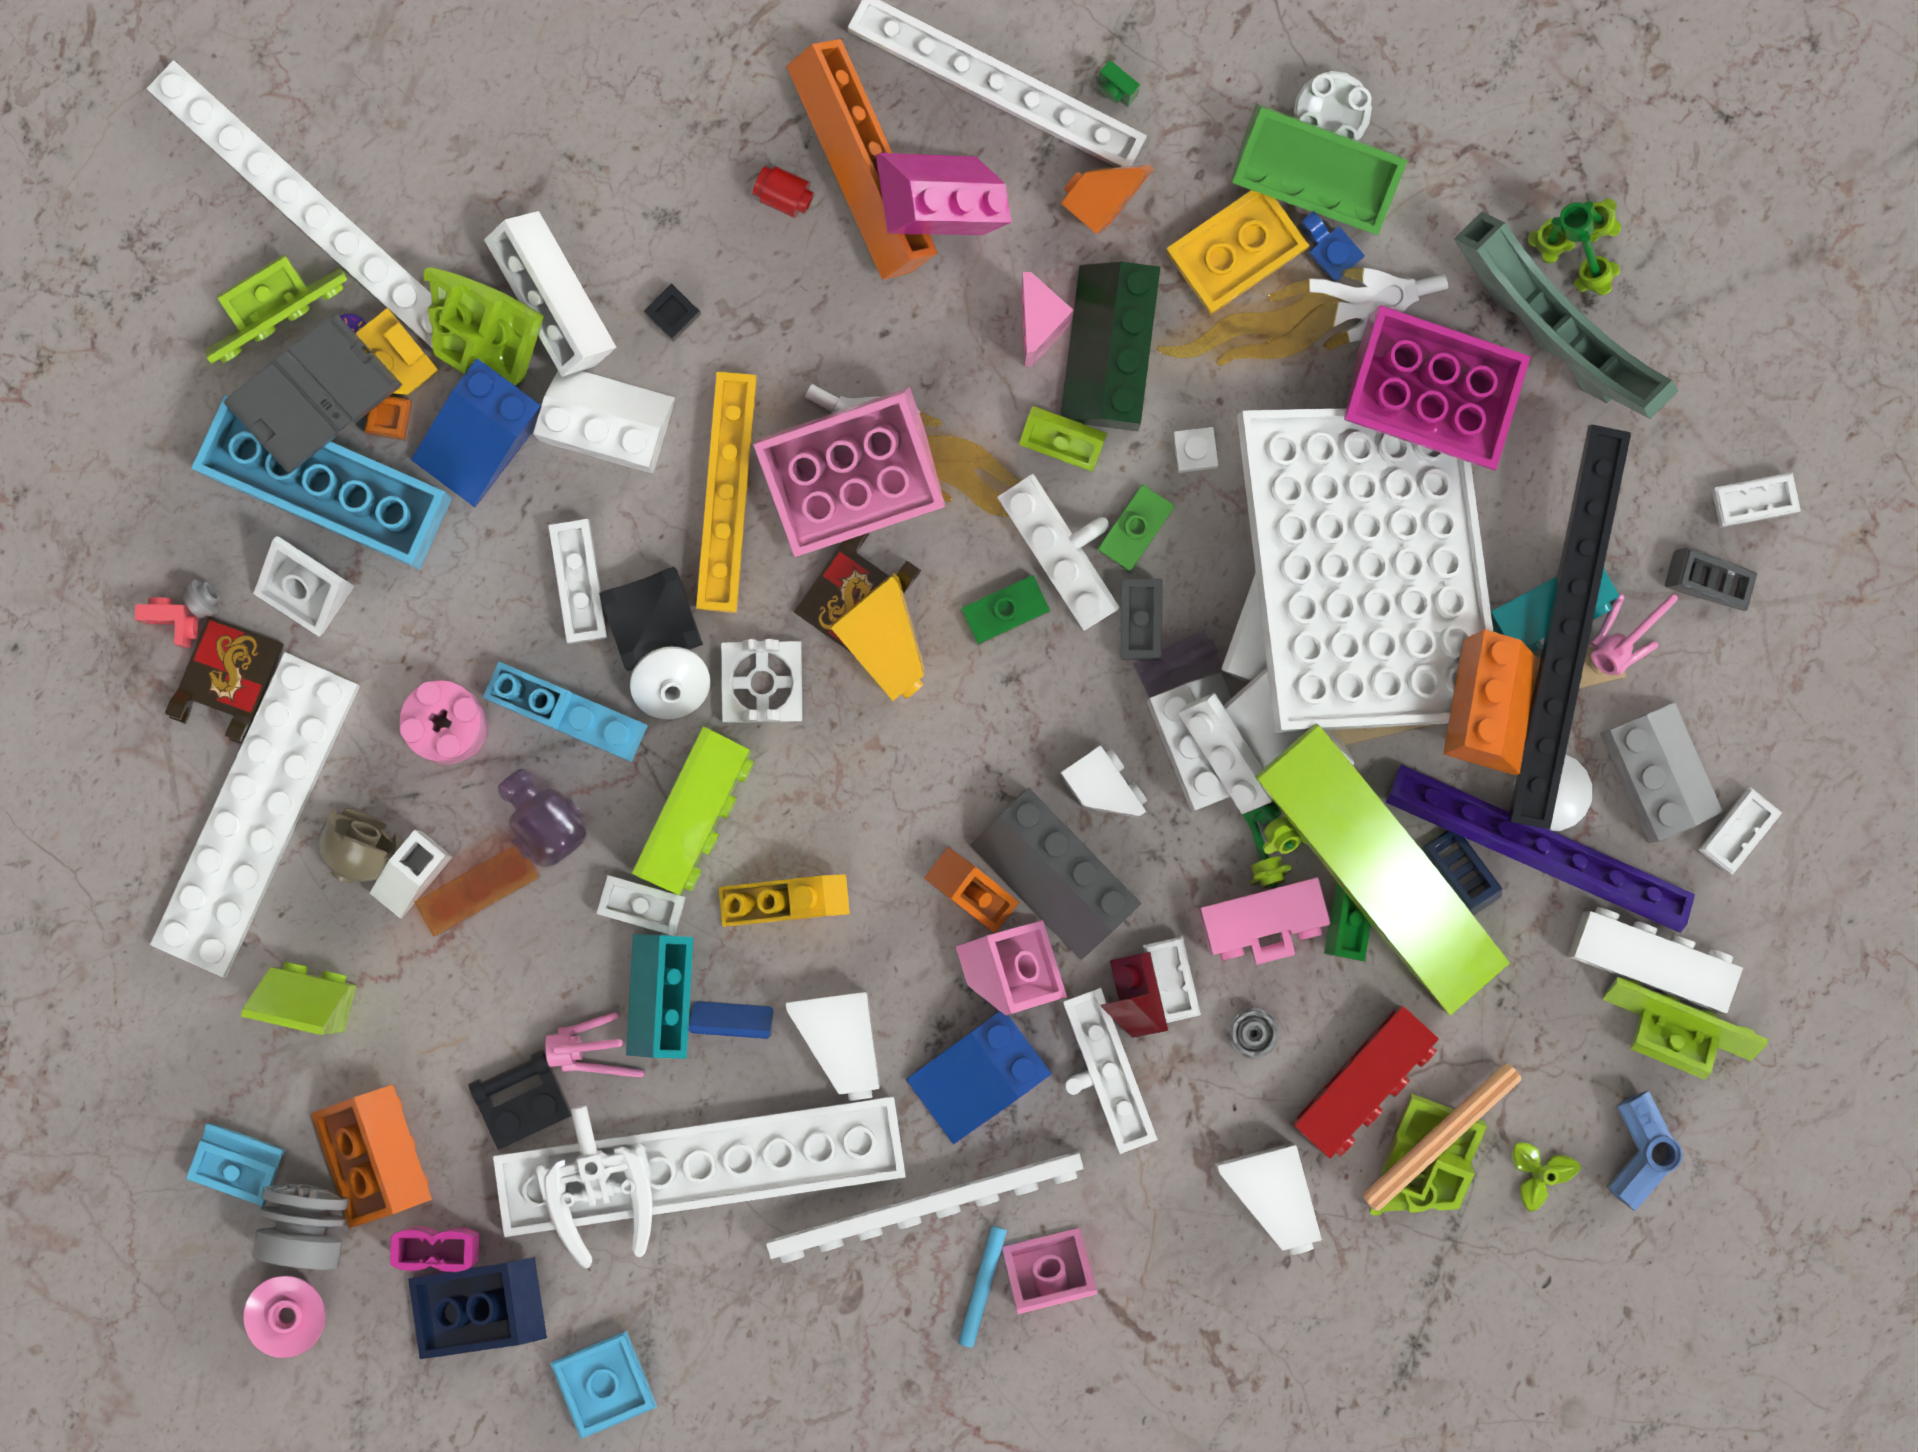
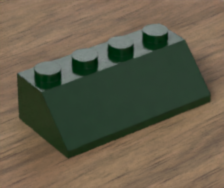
[1060,262,1160,432]

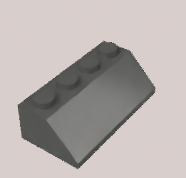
[970,787,1141,960]

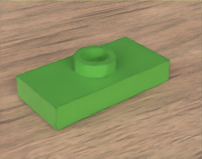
[1097,484,1175,573]

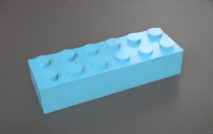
[191,396,452,571]

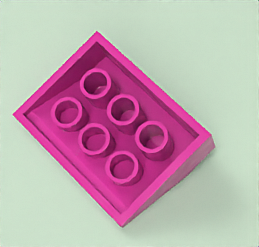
[1344,305,1531,471]

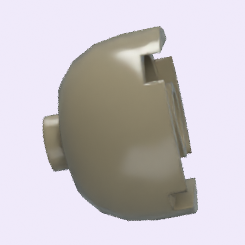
[318,808,403,883]

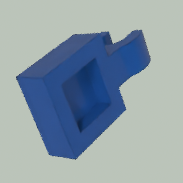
[1298,211,1365,282]

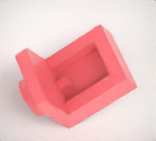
[135,597,198,648]

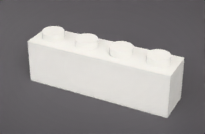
[484,211,617,377]
[1567,907,1743,1013]

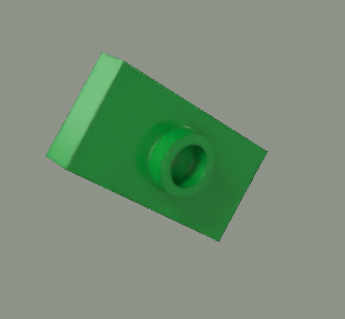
[961,575,1050,645]

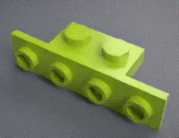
[206,254,347,364]
[1602,977,1769,1080]

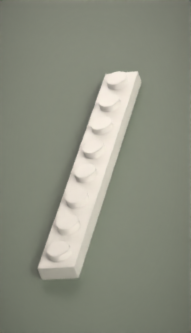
[848,0,1147,167]
[766,1151,1084,1263]

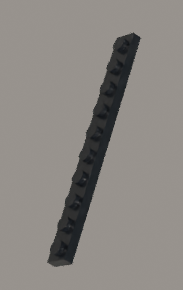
[1507,424,1631,830]

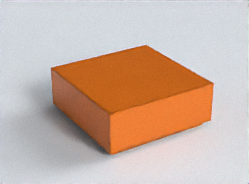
[364,396,413,441]

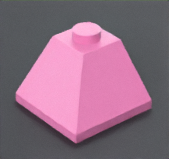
[956,920,1067,1015]

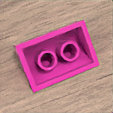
[876,153,1012,235]

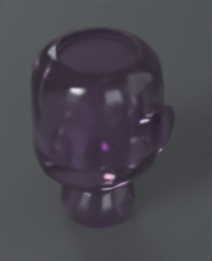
[498,769,587,868]

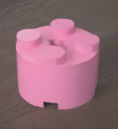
[400,680,488,765]

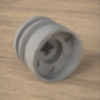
[252,1184,349,1270]

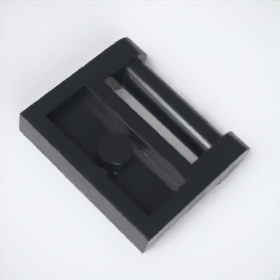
[468,1050,572,1150]

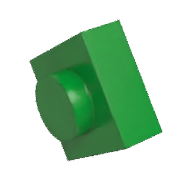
[1098,60,1140,107]

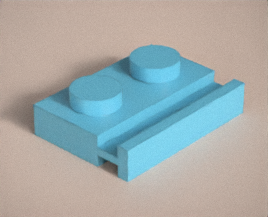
[186,1123,286,1206]

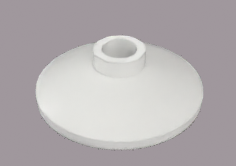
[630,646,710,719]

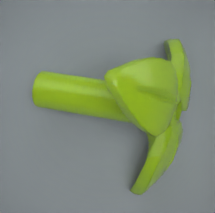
[1512,1142,1582,1212]

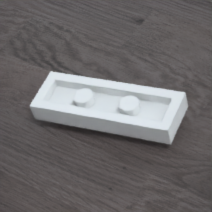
[548,519,608,644]
[1178,693,1273,814]

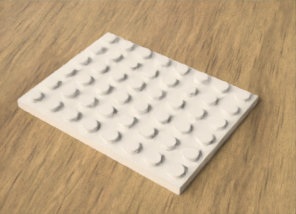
[1237,408,1493,733]

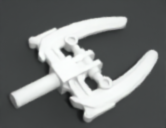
[536,1105,652,1269]

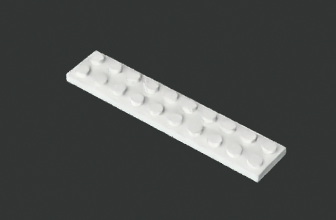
[493,1096,906,1237]

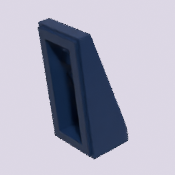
[1423,831,1503,916]

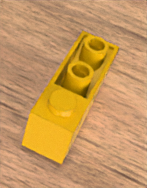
[719,874,850,927]

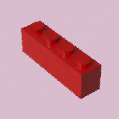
[1290,1005,1439,1159]

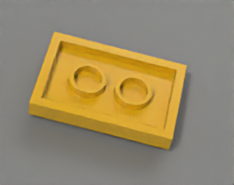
[1165,190,1309,316]

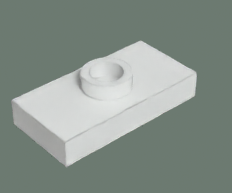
[1711,472,1801,528]
[1698,787,1782,875]
[1143,936,1201,1023]

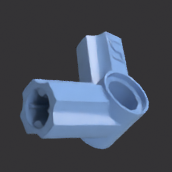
[1607,1091,1683,1211]

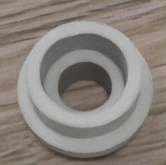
[182,579,220,618]

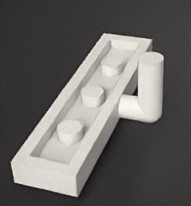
[997,474,1120,631]
[1063,988,1158,1154]

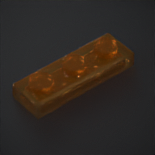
[414,842,541,937]

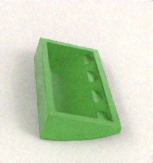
[1231,103,1408,235]

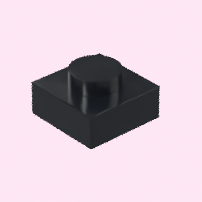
[644,283,701,342]

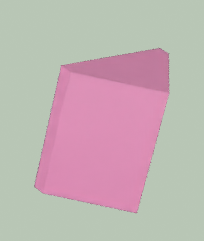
[1021,272,1073,367]
[1002,1228,1097,1314]

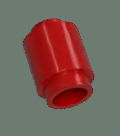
[752,165,814,218]

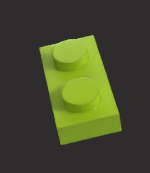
[1019,406,1107,472]

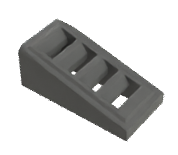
[1665,548,1757,611]

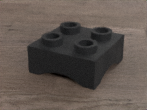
[599,567,703,671]

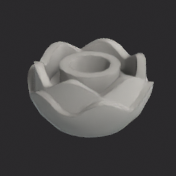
[1229,1008,1279,1059]

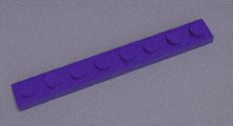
[1385,765,1695,933]

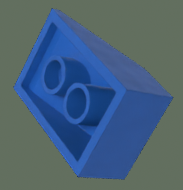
[411,358,541,507]
[906,1011,1051,1145]

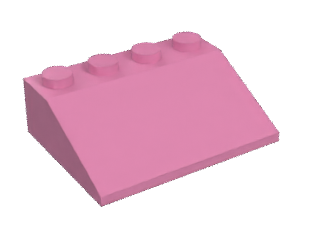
[753,387,945,557]

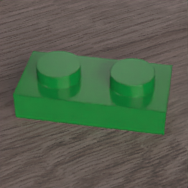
[1324,881,1371,961]

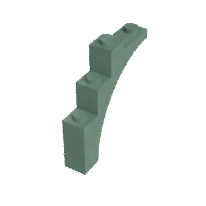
[1454,212,1679,419]

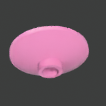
[243,1275,326,1358]

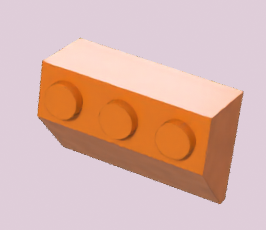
[1443,629,1539,775]
[311,1084,432,1228]

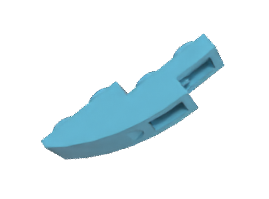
[483,661,648,762]

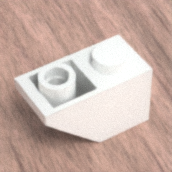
[1060,745,1147,818]
[370,830,453,919]

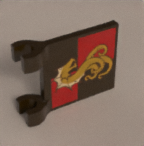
[794,533,922,652]
[165,616,284,745]

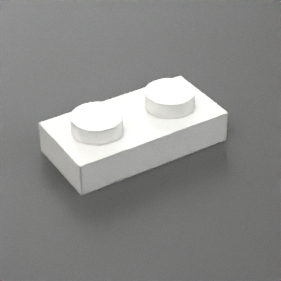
[596,875,686,936]

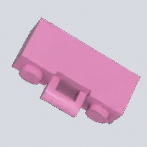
[1198,877,1330,965]

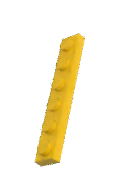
[696,372,757,613]

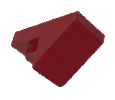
[1101,952,1168,1038]

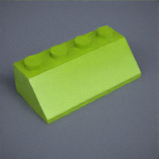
[632,726,755,896]

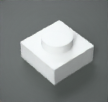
[1173,427,1218,473]

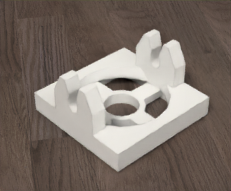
[721,639,803,723]

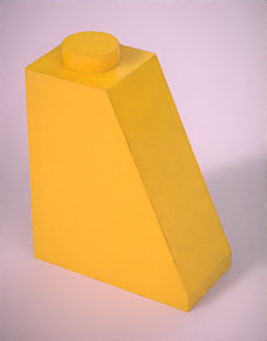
[831,572,925,701]

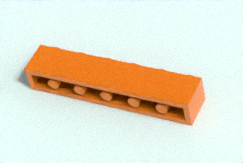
[786,39,938,280]

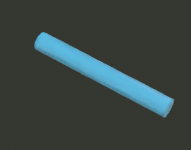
[958,1225,1007,1348]

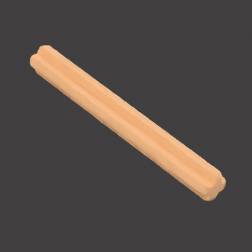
[1362,1064,1521,1211]

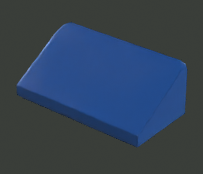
[688,1001,774,1039]

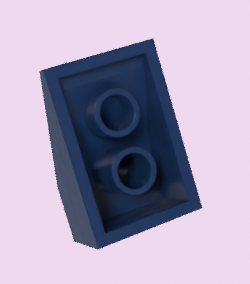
[408,1257,547,1359]

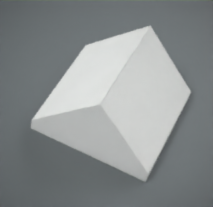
[253,536,355,637]

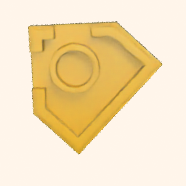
[356,307,439,396]

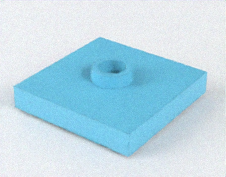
[550,1330,657,1439]

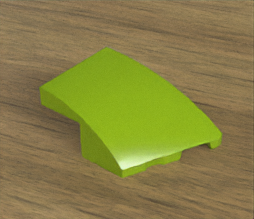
[423,267,544,386]
[1369,1093,1487,1216]

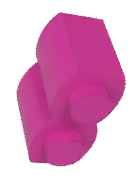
[390,1226,480,1272]

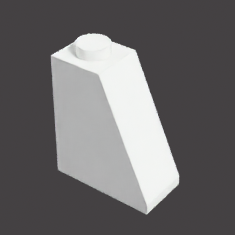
[786,992,880,1101]
[1214,1143,1322,1255]

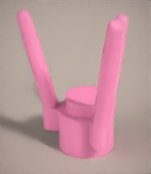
[1589,594,1678,676]
[545,1012,645,1077]

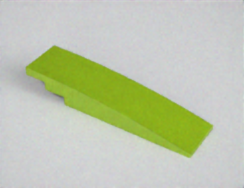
[1255,723,1510,1016]

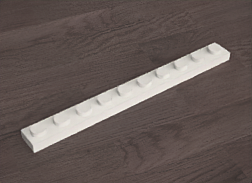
[146,60,433,349]

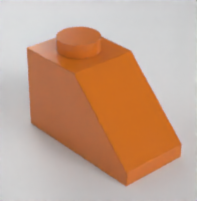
[1061,164,1154,234]
[924,847,1020,933]

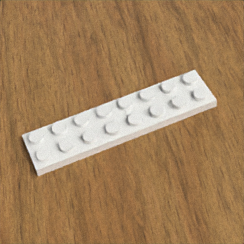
[150,652,360,978]

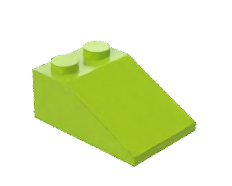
[240,961,356,1035]

